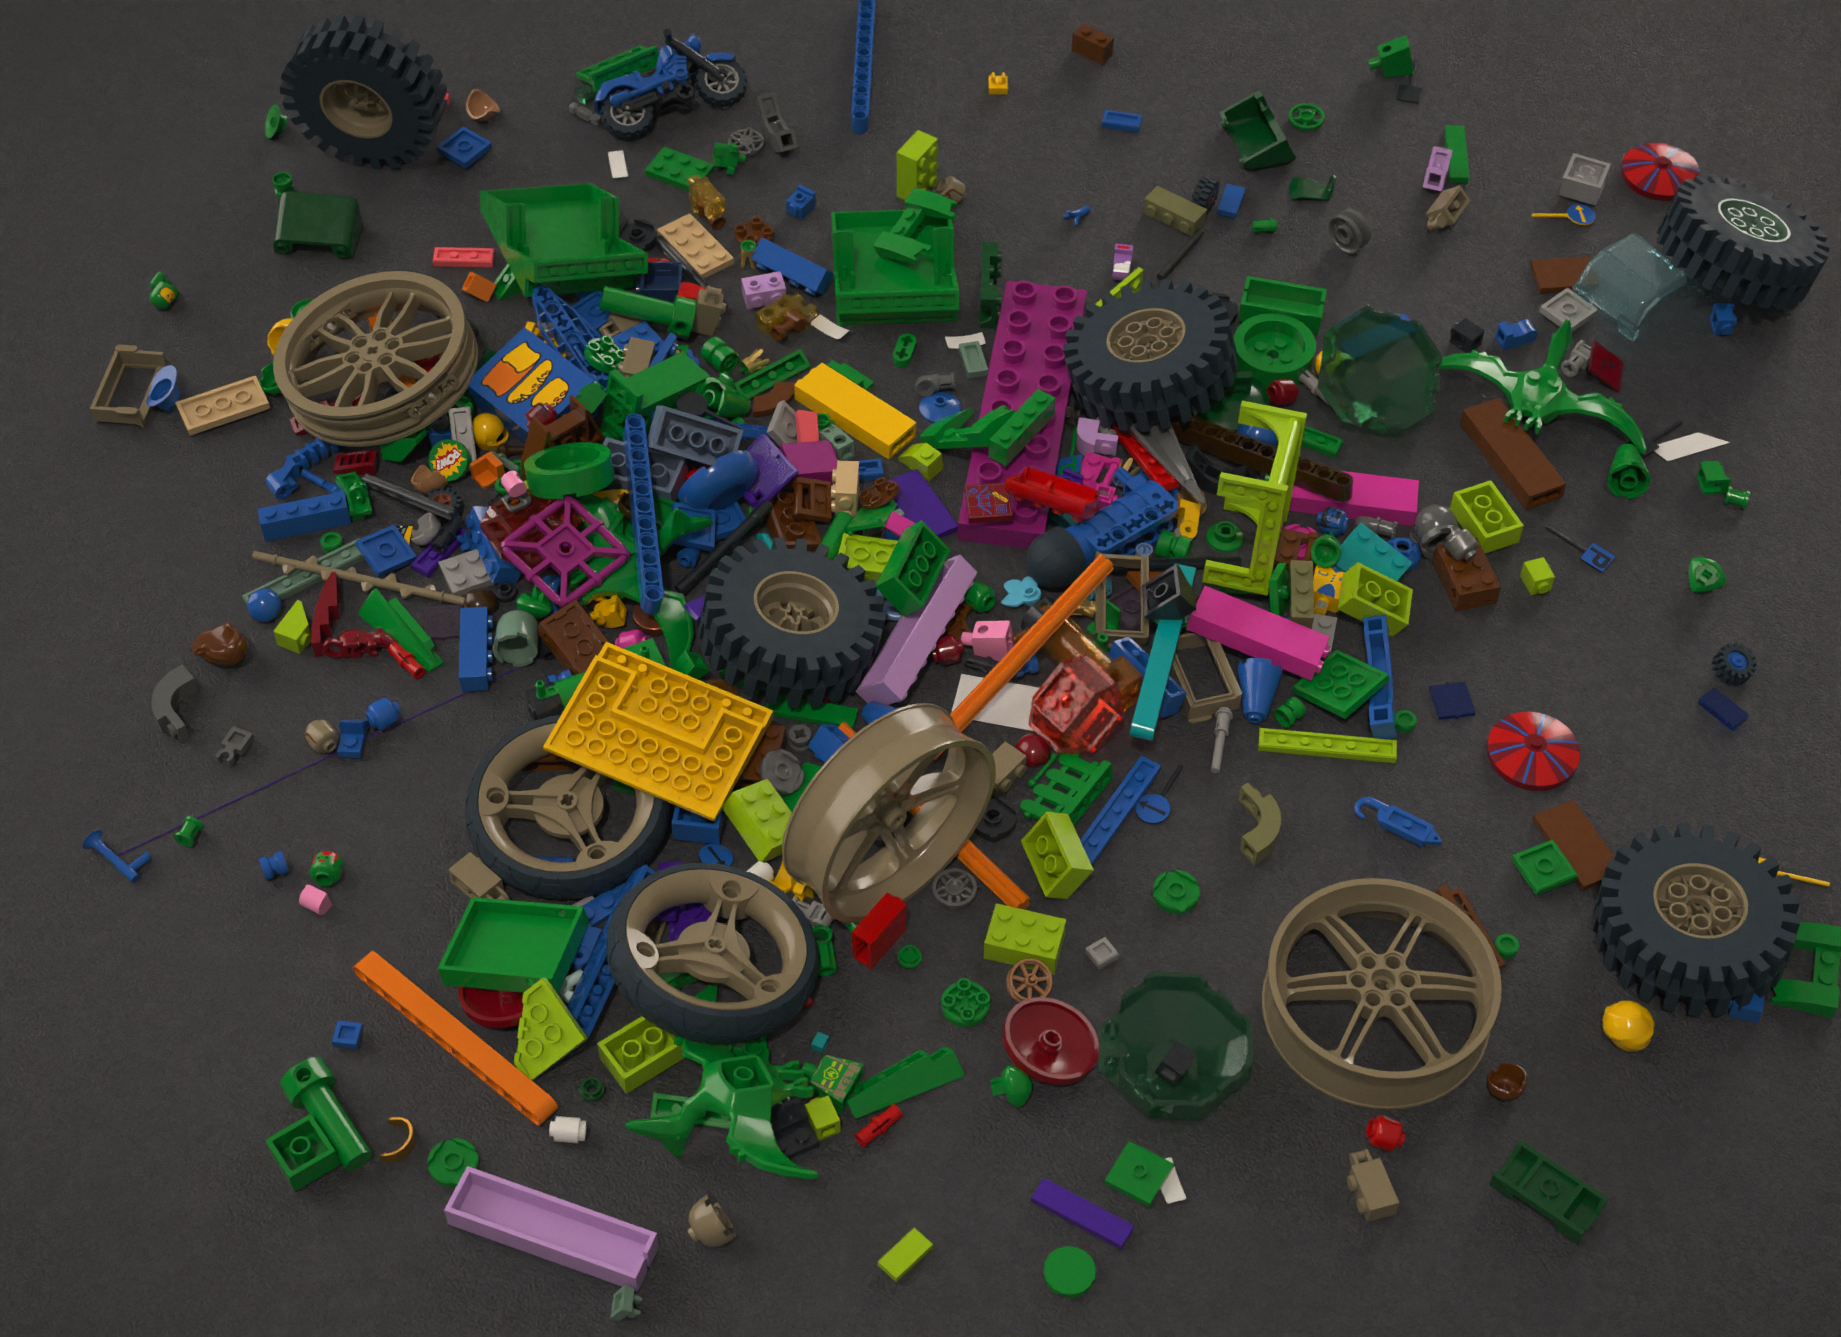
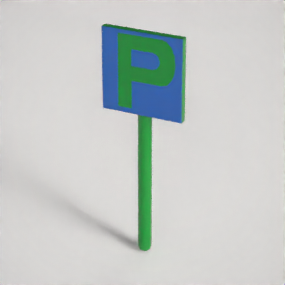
[1057,426,1083,477]

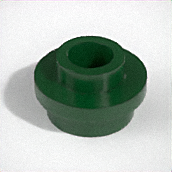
[579,1077,605,1102]

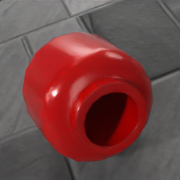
[1365,1115,1406,1152]

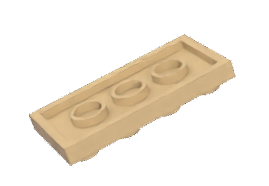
[657,213,734,279]
[175,375,270,435]

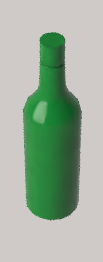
[821,512,854,560]

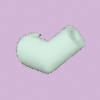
[558,969,583,1004]

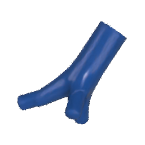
[1063,206,1091,226]

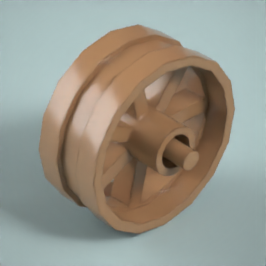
[1006,959,1053,1003]

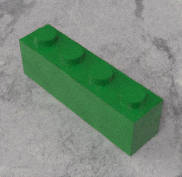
[989,389,1056,466]

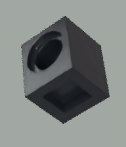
[1450,318,1485,353]
[1154,1040,1197,1086]

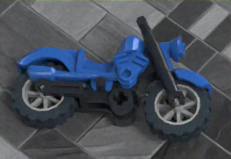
[594,29,747,141]

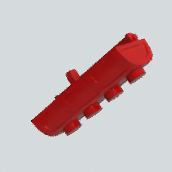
[1005,466,1101,522]

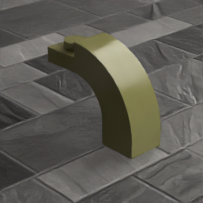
[1239,783,1281,865]

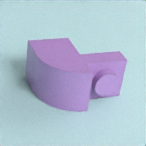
[1423,146,1453,191]
[1076,417,1118,456]

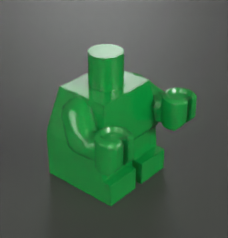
[712,142,746,175]
[673,650,710,682]

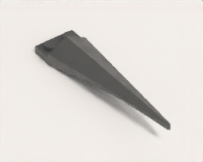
[1128,420,1206,507]

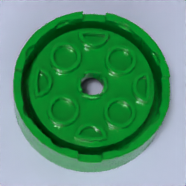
[1234,313,1316,389]
[524,442,615,499]

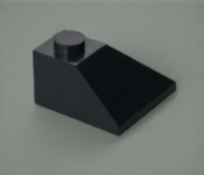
[1141,564,1197,620]

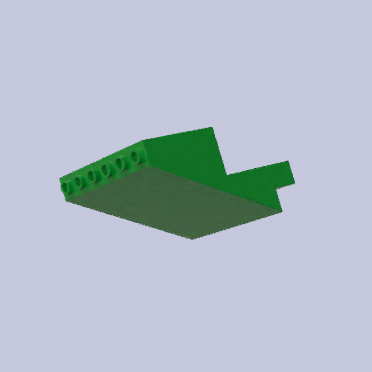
[480,183,648,297]
[831,209,959,326]

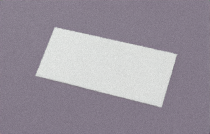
[951,674,1083,738]

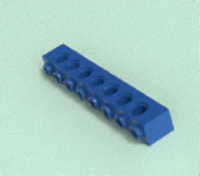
[566,865,655,1038]

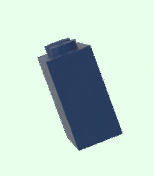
[636,261,683,303]

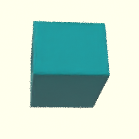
[811,1032,829,1053]

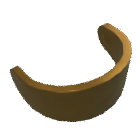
[379,1117,416,1162]

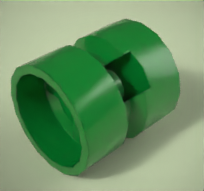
[701,336,740,374]
[1155,530,1193,558]

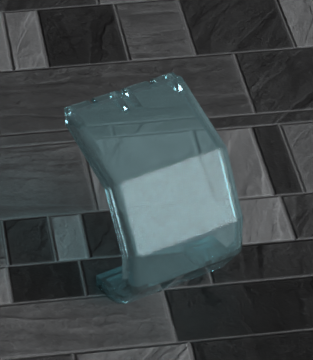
[1572,233,1706,342]

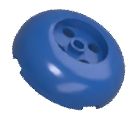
[677,451,757,511]

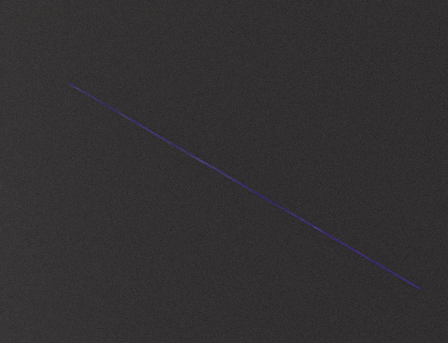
[117,614,632,856]

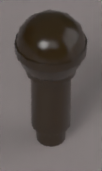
[497,443,525,457]

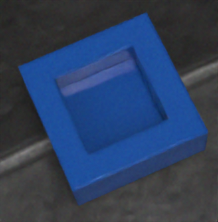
[332,1020,363,1050]

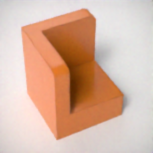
[461,272,497,302]
[470,451,505,489]

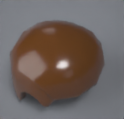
[1487,1062,1527,1101]

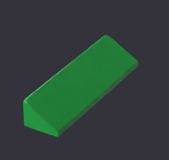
[734,349,811,399]
[650,1092,731,1129]

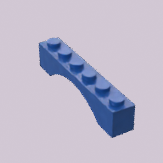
[1363,615,1397,739]

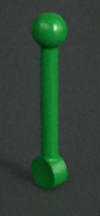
[1028,752,1059,788]

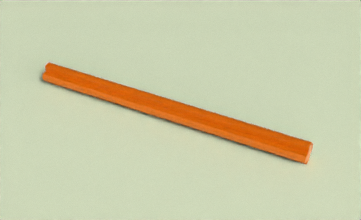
[934,554,1114,760]
[838,722,1031,909]

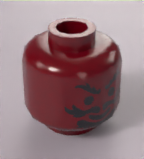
[525,402,558,428]
[932,634,965,666]

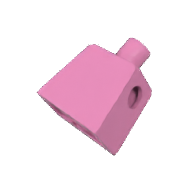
[961,621,1015,661]

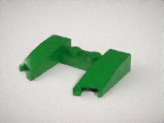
[873,188,958,263]
[919,405,1015,449]
[1770,922,1841,1018]

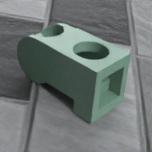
[819,424,855,461]

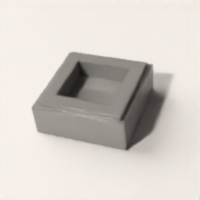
[1085,937,1119,970]

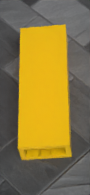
[794,363,916,460]

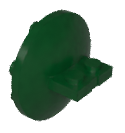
[1190,370,1270,432]

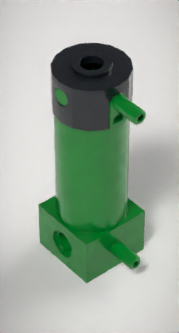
[525,638,666,721]

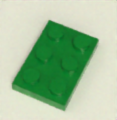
[645,147,715,194]

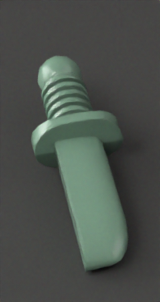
[491,450,518,473]

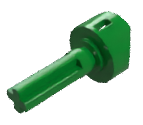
[1311,531,1341,568]

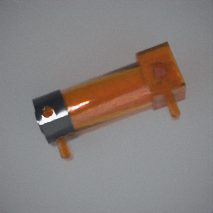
[1012,597,1143,724]

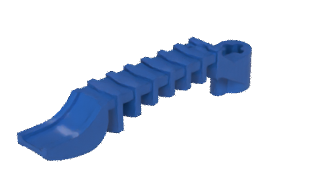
[265,438,349,500]

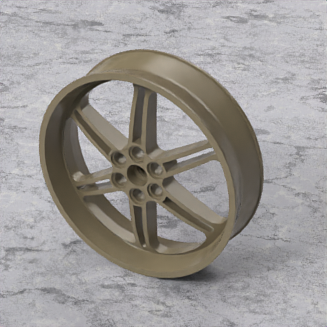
[782,703,996,922]
[1262,878,1502,1110]

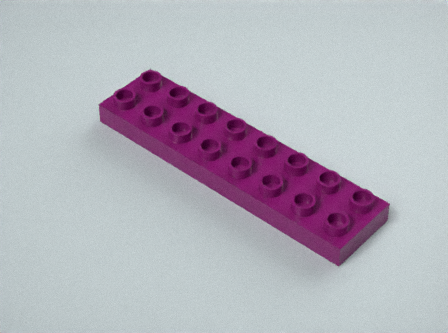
[958,281,1087,549]

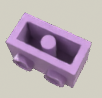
[741,271,786,309]

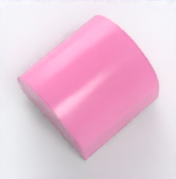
[299,885,332,915]

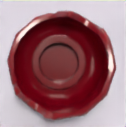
[1015,734,1051,768]

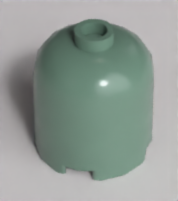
[493,610,539,667]

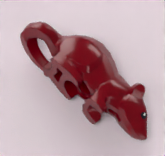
[322,627,399,658]

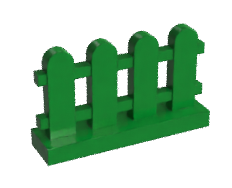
[1020,753,1113,826]

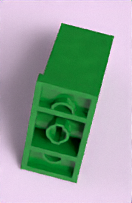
[599,352,710,442]

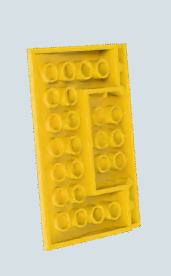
[543,642,773,821]

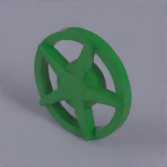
[1289,103,1325,132]

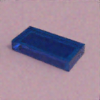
[1698,687,1749,731]

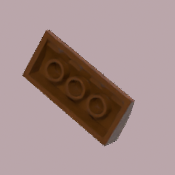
[757,484,822,552]

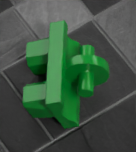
[344,482,372,521]

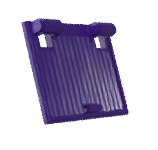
[743,433,799,509]

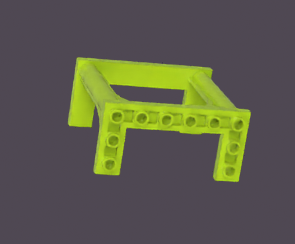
[1202,401,1307,596]

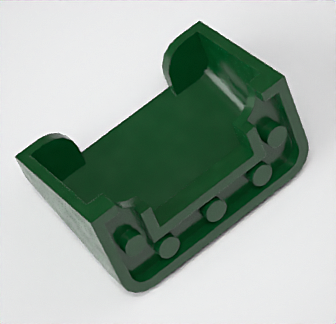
[1219,89,1296,170]
[273,192,363,259]

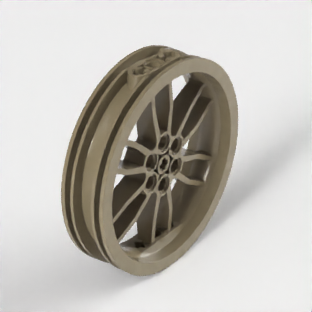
[273,271,478,447]

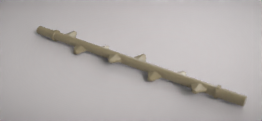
[252,551,465,606]

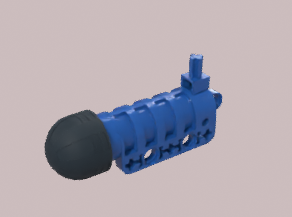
[1026,467,1178,588]

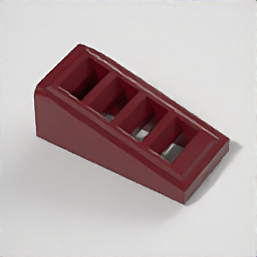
[333,450,379,475]

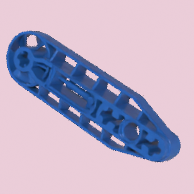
[532,285,609,409]

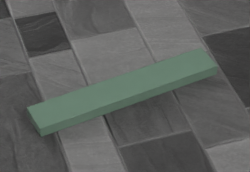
[242,538,365,605]

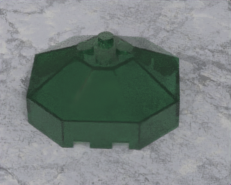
[1317,305,1443,437]
[1099,971,1253,1121]

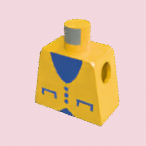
[1313,565,1344,615]

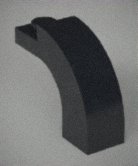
[1185,444,1258,497]

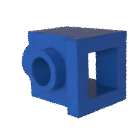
[786,185,816,220]
[1709,303,1736,335]

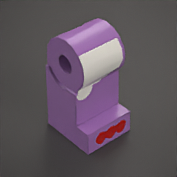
[1112,244,1133,281]

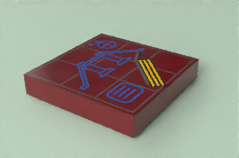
[964,483,1013,523]

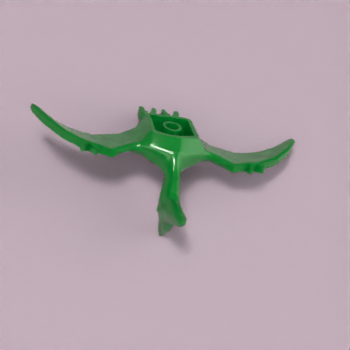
[1418,318,1646,455]
[555,493,713,669]
[625,985,818,1179]

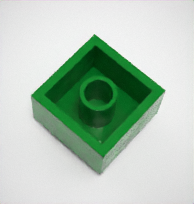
[265,1114,340,1192]

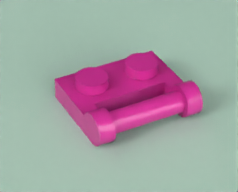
[1079,452,1123,487]

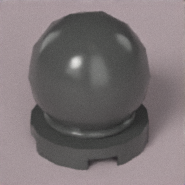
[1415,504,1458,560]

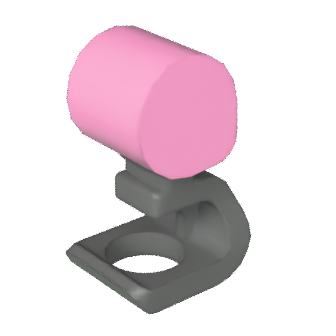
[501,471,531,513]

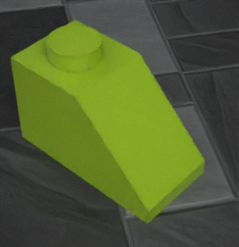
[898,443,943,482]
[273,600,312,654]

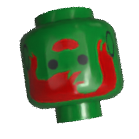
[310,851,344,886]

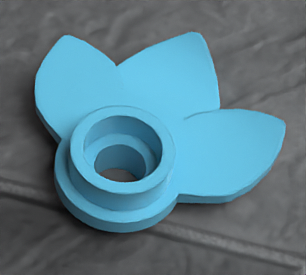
[1001,576,1042,607]

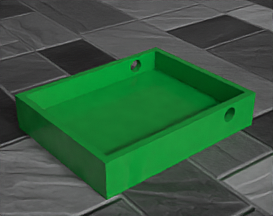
[438,897,589,994]

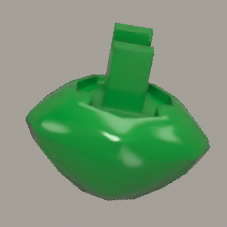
[1689,557,1726,592]
[516,585,553,619]
[990,1065,1033,1108]

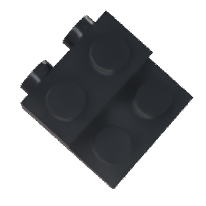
[770,1097,819,1160]

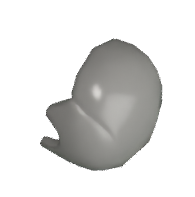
[411,512,441,546]

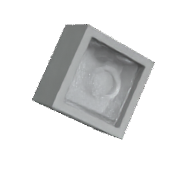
[1558,153,1611,206]

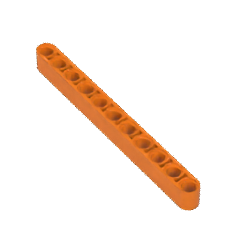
[353,951,558,1126]

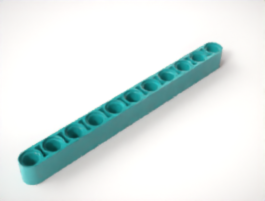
[1130,563,1196,741]

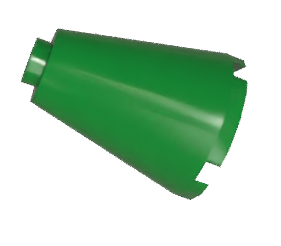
[695,377,750,419]
[1607,444,1651,499]

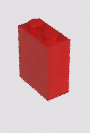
[852,892,906,970]

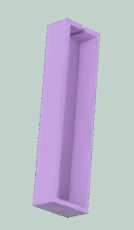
[856,555,977,705]
[444,1166,659,1292]

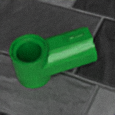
[812,925,837,977]

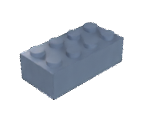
[647,406,743,467]
[603,437,689,502]

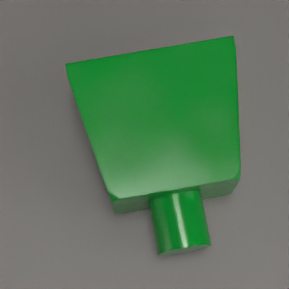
[1368,35,1414,77]

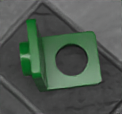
[1086,599,1121,636]

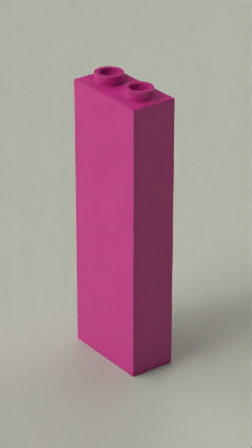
[1289,471,1419,526]
[1186,586,1330,680]

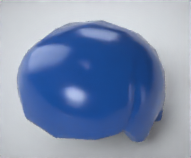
[247,588,282,623]

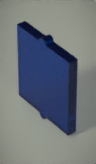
[1429,682,1476,720]

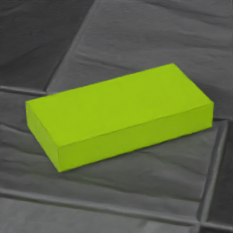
[878,1228,933,1282]

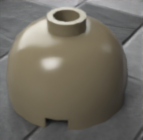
[688,1194,737,1248]

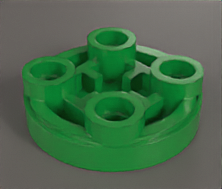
[584,335,625,373]
[941,978,990,1027]

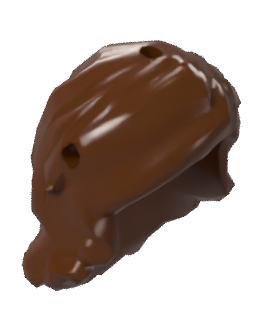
[190,621,248,666]

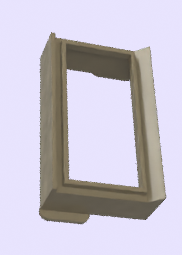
[90,344,168,428]
[1092,551,1149,648]
[1170,632,1242,724]

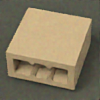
[831,461,859,517]

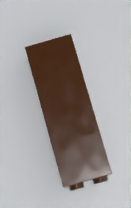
[1460,398,1566,510]

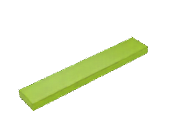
[1258,728,1397,763]

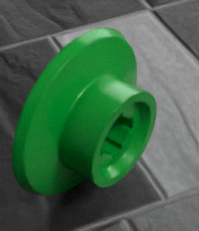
[265,104,287,138]
[1205,521,1244,553]

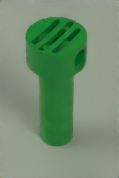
[599,286,697,340]
[279,1057,372,1172]

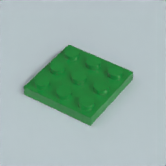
[1293,650,1389,719]

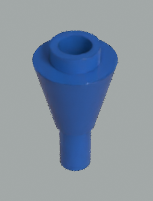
[677,547,702,568]

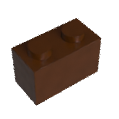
[1071,24,1114,65]

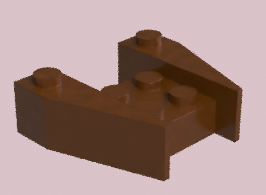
[521,395,604,481]

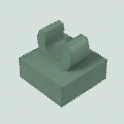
[610,1285,642,1321]

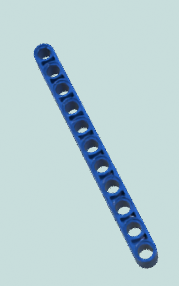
[851,0,876,134]
[623,414,664,614]

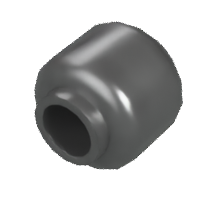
[1445,528,1478,561]

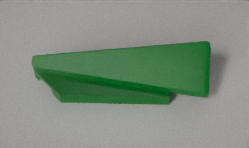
[358,588,444,673]
[846,1046,964,1118]

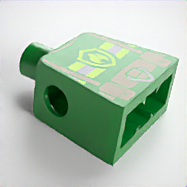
[802,1055,864,1115]

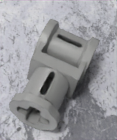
[1561,340,1591,377]
[792,896,836,929]

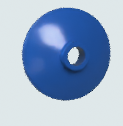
[919,392,961,423]

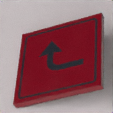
[1589,340,1624,392]

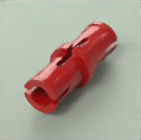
[388,642,426,679]
[854,1104,903,1147]

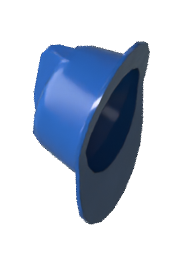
[146,365,181,412]

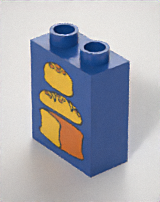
[467,327,603,444]

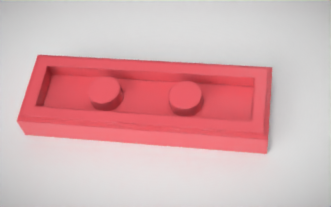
[433,247,495,268]

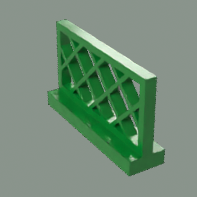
[575,45,659,92]

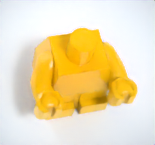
[589,595,627,628]

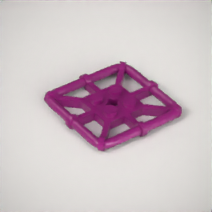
[500,495,630,608]

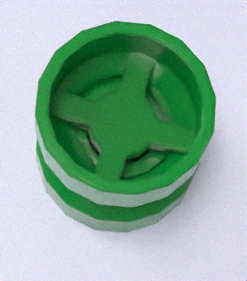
[272,172,295,199]
[1274,697,1306,728]

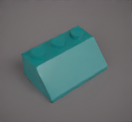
[1333,523,1413,582]

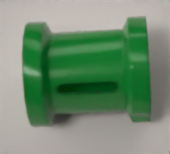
[1724,486,1750,509]
[174,816,204,848]

